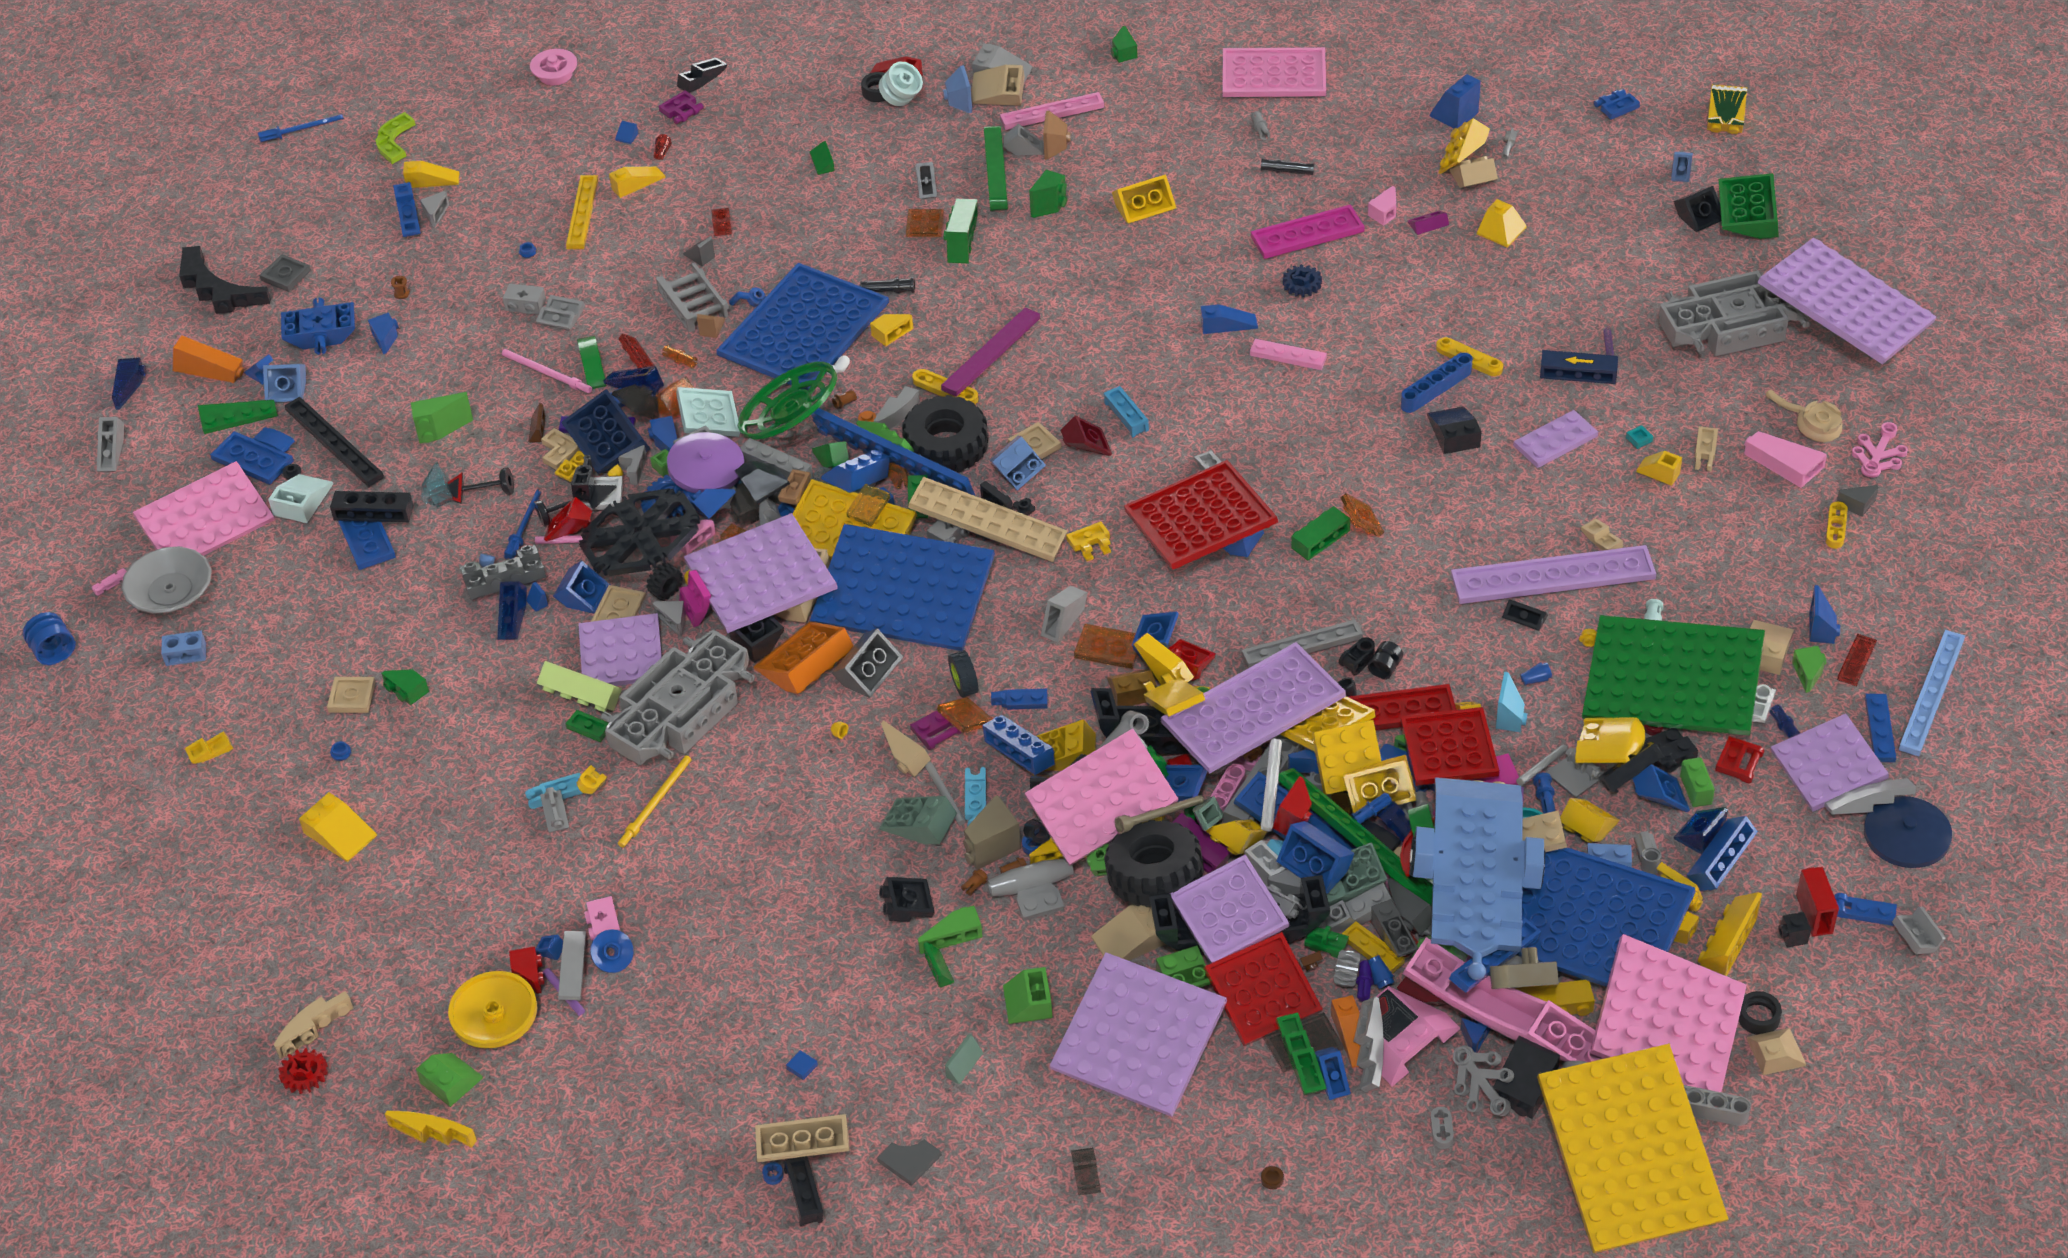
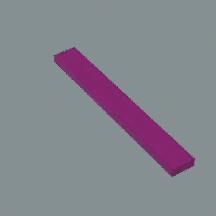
[941,307,1040,397]

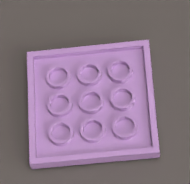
[579,613,662,686]
[1771,714,1889,812]
[1170,855,1289,963]

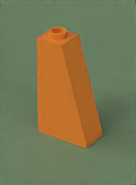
[172,335,244,383]

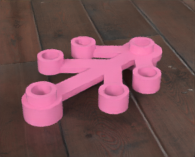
[1852,422,1908,478]

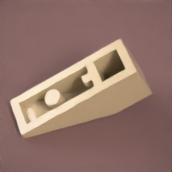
[881,721,931,777]

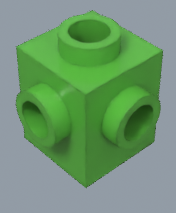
[1087,843,1109,876]

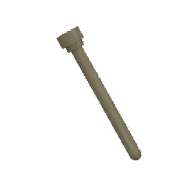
[1114,795,1204,834]

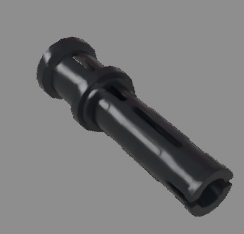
[860,277,915,294]

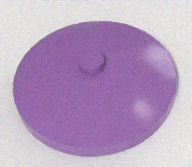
[667,432,744,493]

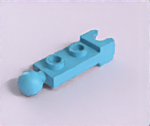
[965,767,987,826]

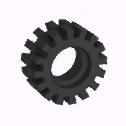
[646,562,683,601]

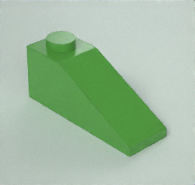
[918,905,982,954]

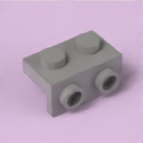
[1892,907,1945,954]

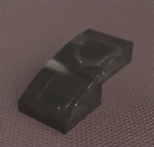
[1071,1147,1101,1196]

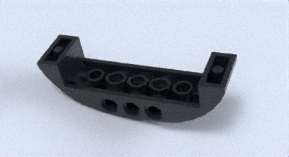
[1090,688,1190,754]
[1149,875,1330,955]

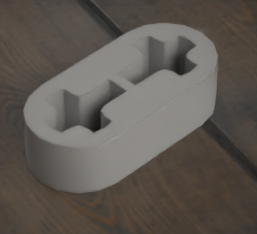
[1430,1107,1454,1149]

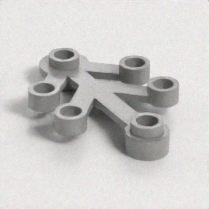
[1453,1045,1514,1116]

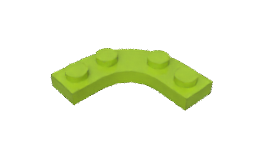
[376,112,416,164]

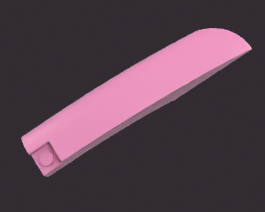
[1402,937,1603,1062]

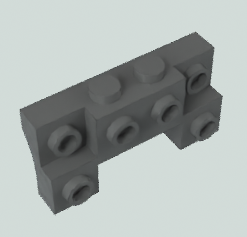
[460,545,546,600]

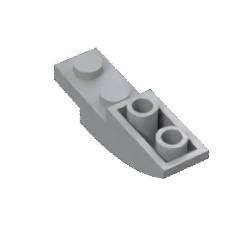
[1319,882,1394,933]

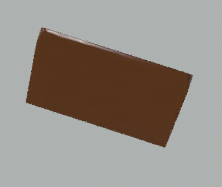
[528,403,546,443]

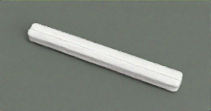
[1261,738,1282,832]

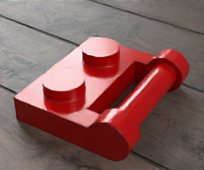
[1715,736,1765,784]

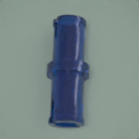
[1769,705,1800,738]

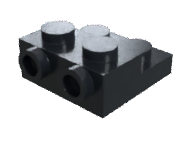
[1644,728,1698,772]
[879,877,935,922]

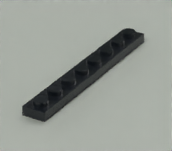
[284,397,384,487]

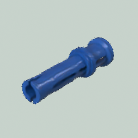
[1533,772,1556,814]

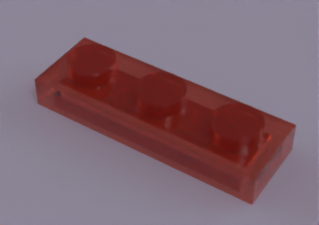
[618,333,658,376]

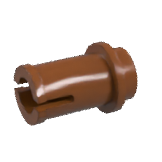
[832,389,857,409]
[999,857,1027,874]
[961,869,988,896]

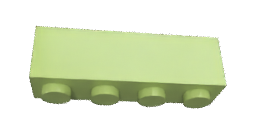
[537,661,622,712]

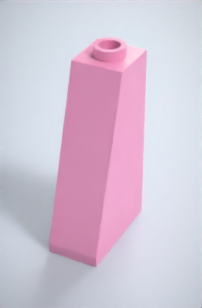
[1744,431,1827,488]

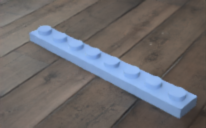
[1899,630,1965,757]

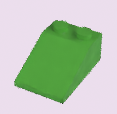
[411,392,473,444]

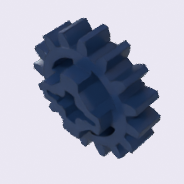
[1282,264,1322,297]

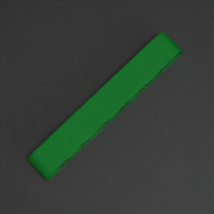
[984,126,1008,211]

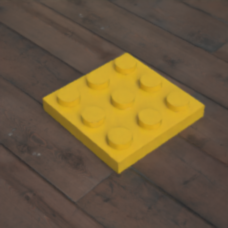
[1311,720,1381,795]

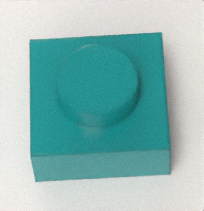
[1626,425,1653,449]

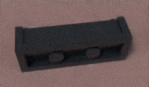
[1599,741,1664,793]
[784,1156,823,1227]

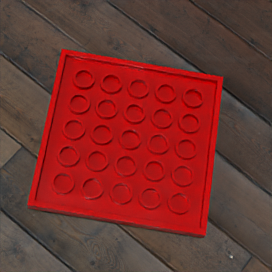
[1124,460,1278,570]

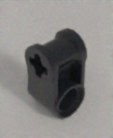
[1338,637,1375,675]

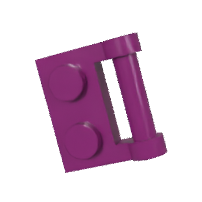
[910,706,965,750]

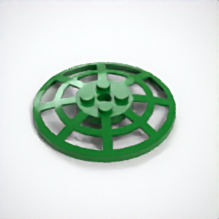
[737,361,837,440]

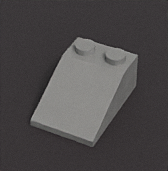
[972,43,1033,83]

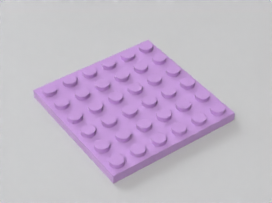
[684,513,838,633]
[1050,952,1227,1117]

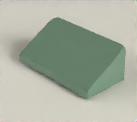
[945,1034,983,1084]

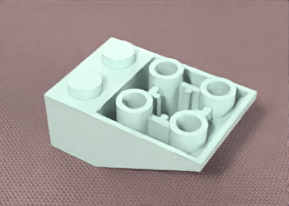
[268,474,333,523]

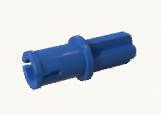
[1351,793,1392,824]

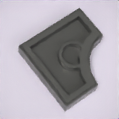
[877,1139,942,1186]

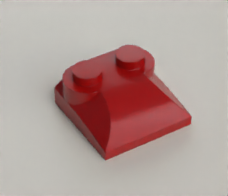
[1168,639,1216,681]

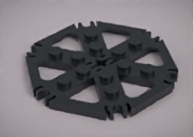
[579,488,700,576]

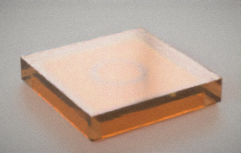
[937,697,993,733]

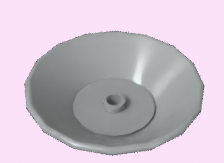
[122,546,212,613]

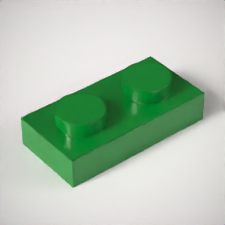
[565,710,609,743]

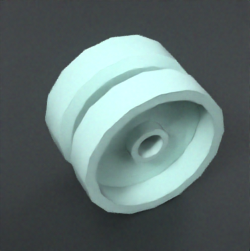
[878,62,923,106]

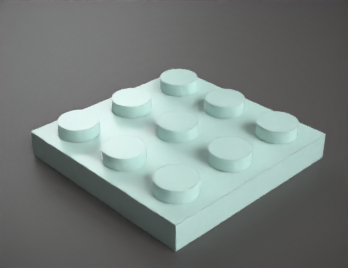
[676,387,740,437]

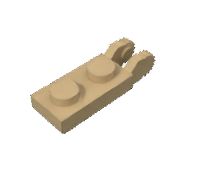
[1695,426,1718,471]

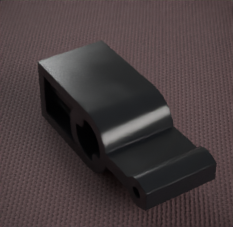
[571,455,594,500]

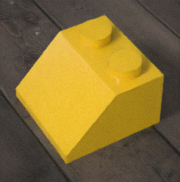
[1560,798,1620,843]

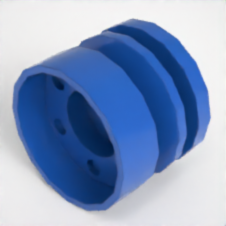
[22,612,76,665]

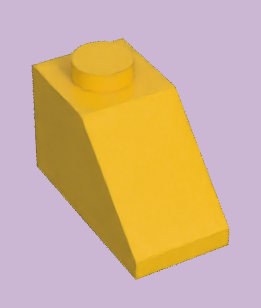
[870,314,913,347]

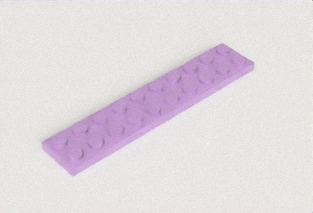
[1451,545,1656,604]

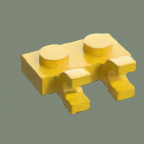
[1066,521,1111,562]

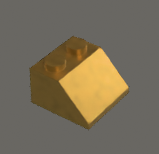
[1107,669,1157,706]

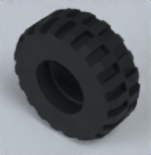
[902,395,988,473]
[1104,820,1204,907]

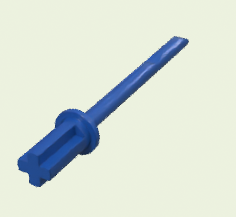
[258,114,344,143]
[504,489,541,559]

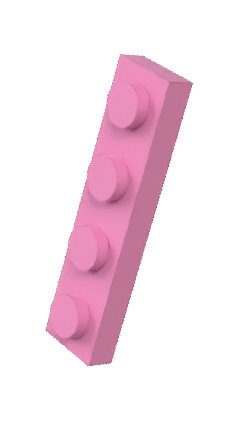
[1250,339,1327,370]

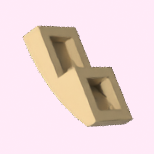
[1581,519,1623,551]

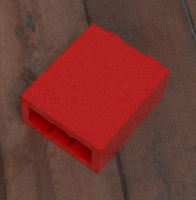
[1796,866,1839,937]

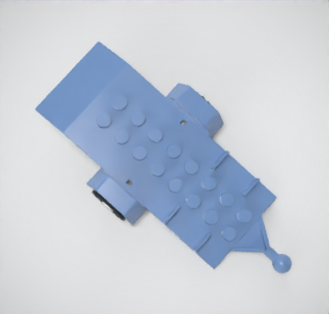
[1409,777,1545,980]

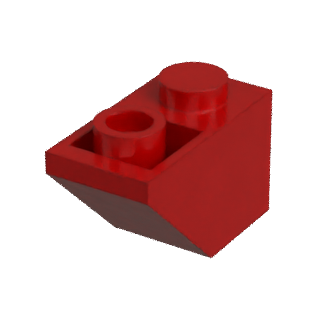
[509,946,545,994]

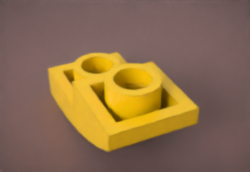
[554,450,585,482]

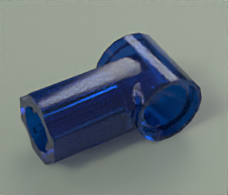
[1378,801,1412,842]

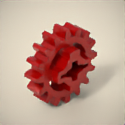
[278,1048,328,1094]

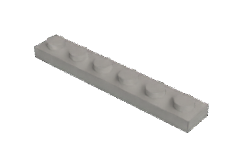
[1241,620,1363,668]

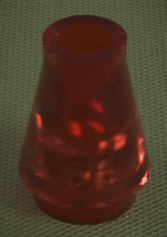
[653,134,672,160]

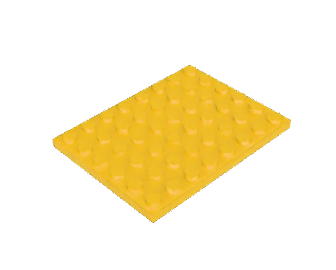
[1537,1043,1728,1253]

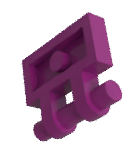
[659,90,704,124]

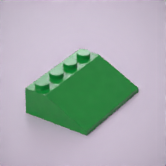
[1718,173,1779,239]

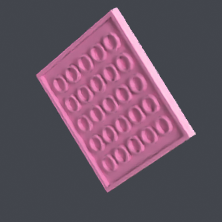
[1590,934,1747,1092]

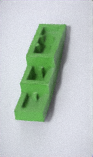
[856,421,914,452]

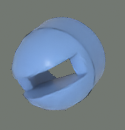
[479,554,495,567]

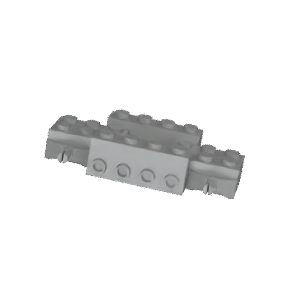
[1659,271,1810,357]
[601,630,755,766]

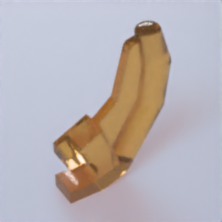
[888,462,909,489]

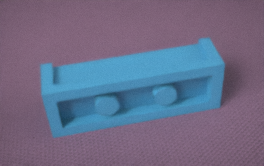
[1104,386,1149,438]

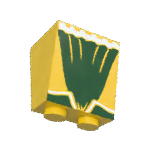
[1707,84,1747,134]

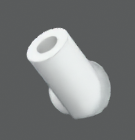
[827,355,850,375]

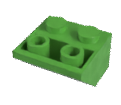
[1156,946,1211,987]
[1003,967,1052,1024]

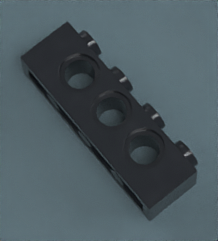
[330,491,414,523]

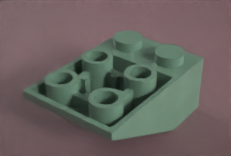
[879,796,957,845]
[1327,842,1388,906]

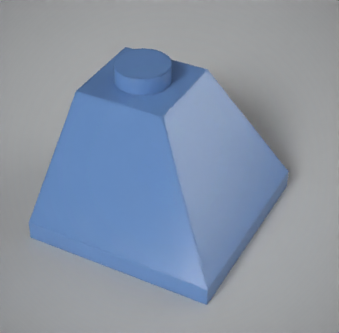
[943,65,972,113]
[263,364,306,402]

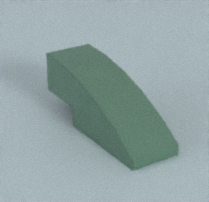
[1192,796,1224,831]

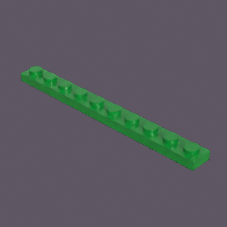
[1278,768,1433,907]

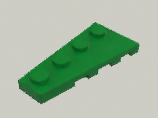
[198,400,278,434]

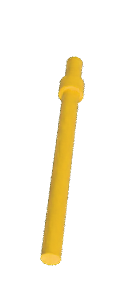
[618,755,692,848]

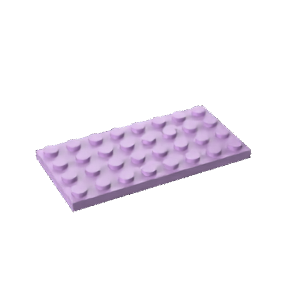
[1161,642,1346,774]

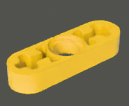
[1826,501,1848,549]

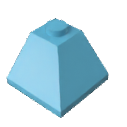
[1496,672,1528,732]

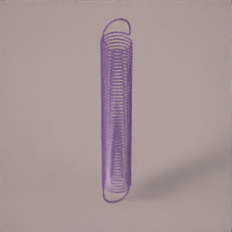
[1604,326,1614,355]

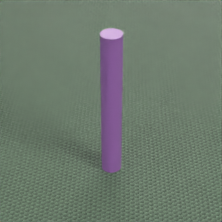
[543,968,585,1016]

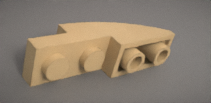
[274,991,353,1059]

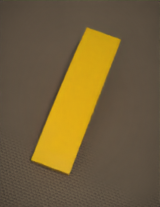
[385,1110,477,1148]

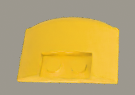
[1575,717,1645,763]

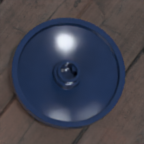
[1864,796,1952,868]

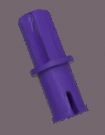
[1356,960,1374,1002]

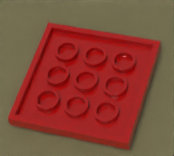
[1400,707,1500,786]
[1203,932,1323,1046]

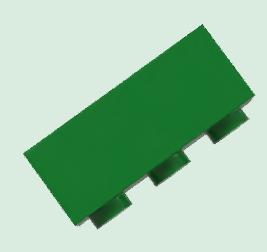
[1291,506,1350,561]

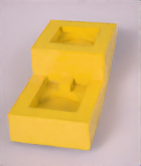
[185,731,234,764]

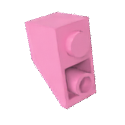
[1368,186,1396,226]

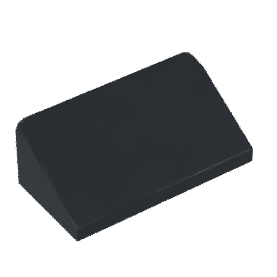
[1502,599,1548,631]

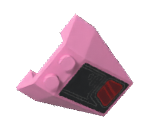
[1359,986,1460,1087]

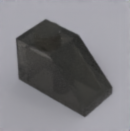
[730,483,759,528]

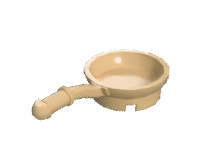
[1766,390,1842,442]

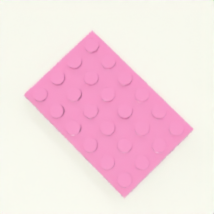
[1223,47,1326,97]
[133,461,275,556]
[1024,728,1178,866]

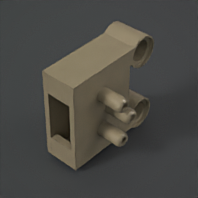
[1489,947,1559,989]

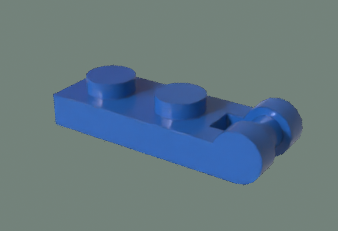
[1834,893,1897,926]

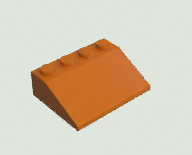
[753,622,854,694]

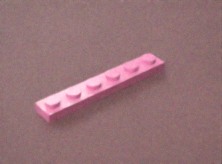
[1000,92,1104,130]

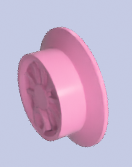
[530,49,577,86]

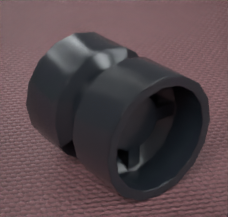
[1368,641,1403,679]

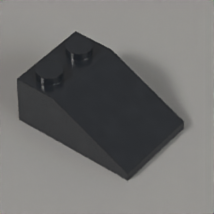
[1427,406,1482,454]

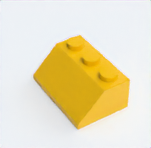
[1112,174,1176,224]

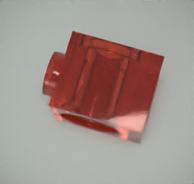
[711,208,732,236]

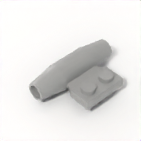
[987,858,1074,921]

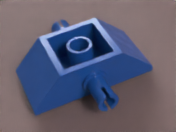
[281,297,355,355]

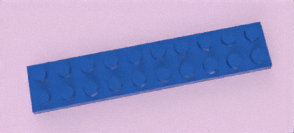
[811,408,976,496]

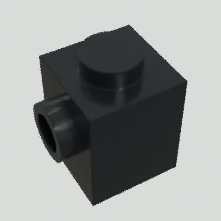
[1778,912,1811,948]

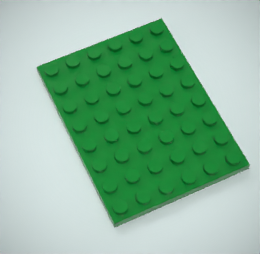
[1582,615,1765,736]

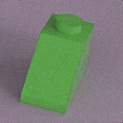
[1792,646,1826,693]

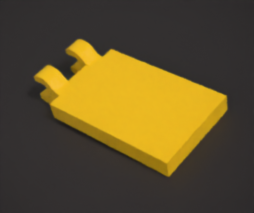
[1142,673,1205,717]

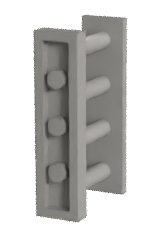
[656,262,729,332]

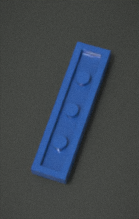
[1864,694,1896,762]

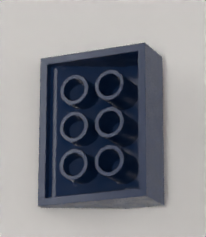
[561,389,651,474]

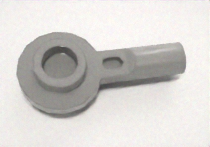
[1501,128,1518,159]

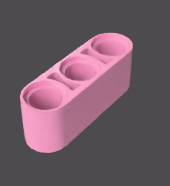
[1211,764,1245,820]

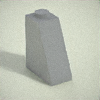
[1041,585,1088,643]

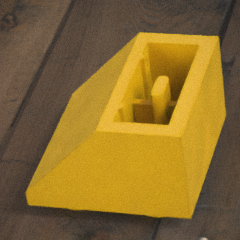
[1205,819,1267,855]

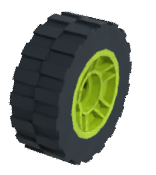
[948,650,979,698]

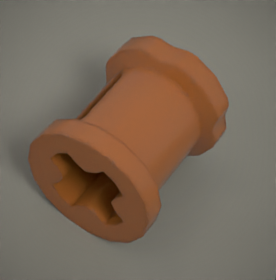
[391,276,410,299]

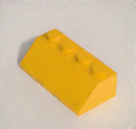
[1698,892,1762,976]

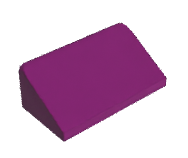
[1408,210,1449,235]

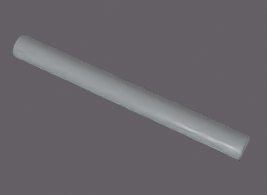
[1516,744,1567,786]
[925,762,966,826]

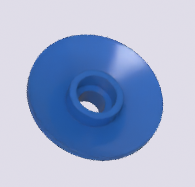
[590,929,634,973]

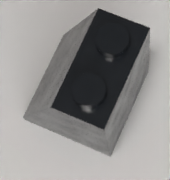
[1493,1036,1560,1119]

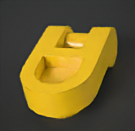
[576,765,607,794]

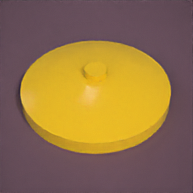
[448,971,537,1048]

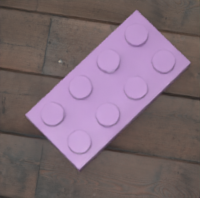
[1513,410,1598,468]

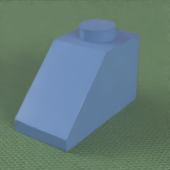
[1671,152,1693,182]

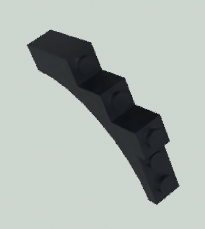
[179,246,271,314]

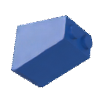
[1430,74,1481,129]

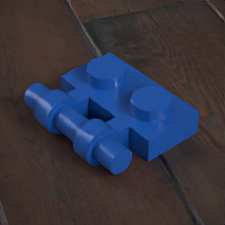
[1594,89,1640,120]

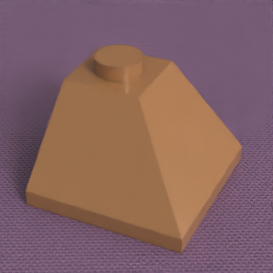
[1043,111,1071,160]

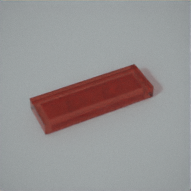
[1837,633,1877,686]

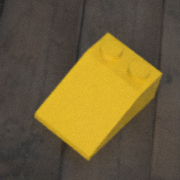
[1343,755,1417,813]
[299,792,377,862]

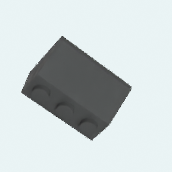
[832,628,903,698]

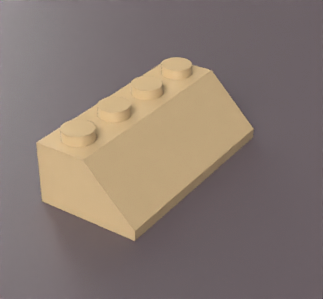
[755,1114,850,1162]

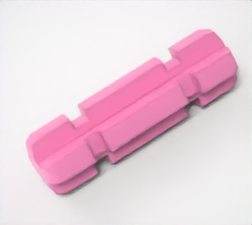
[92,568,127,596]

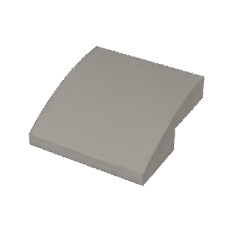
[536,295,585,330]

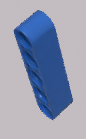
[1401,352,1473,413]

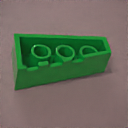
[943,199,978,264]

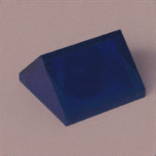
[1673,807,1728,855]

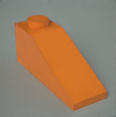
[1331,995,1361,1068]

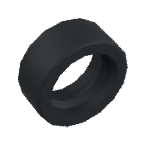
[861,72,886,102]
[1738,991,1782,1035]

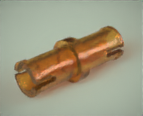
[662,345,698,368]

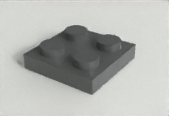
[259,254,311,292]

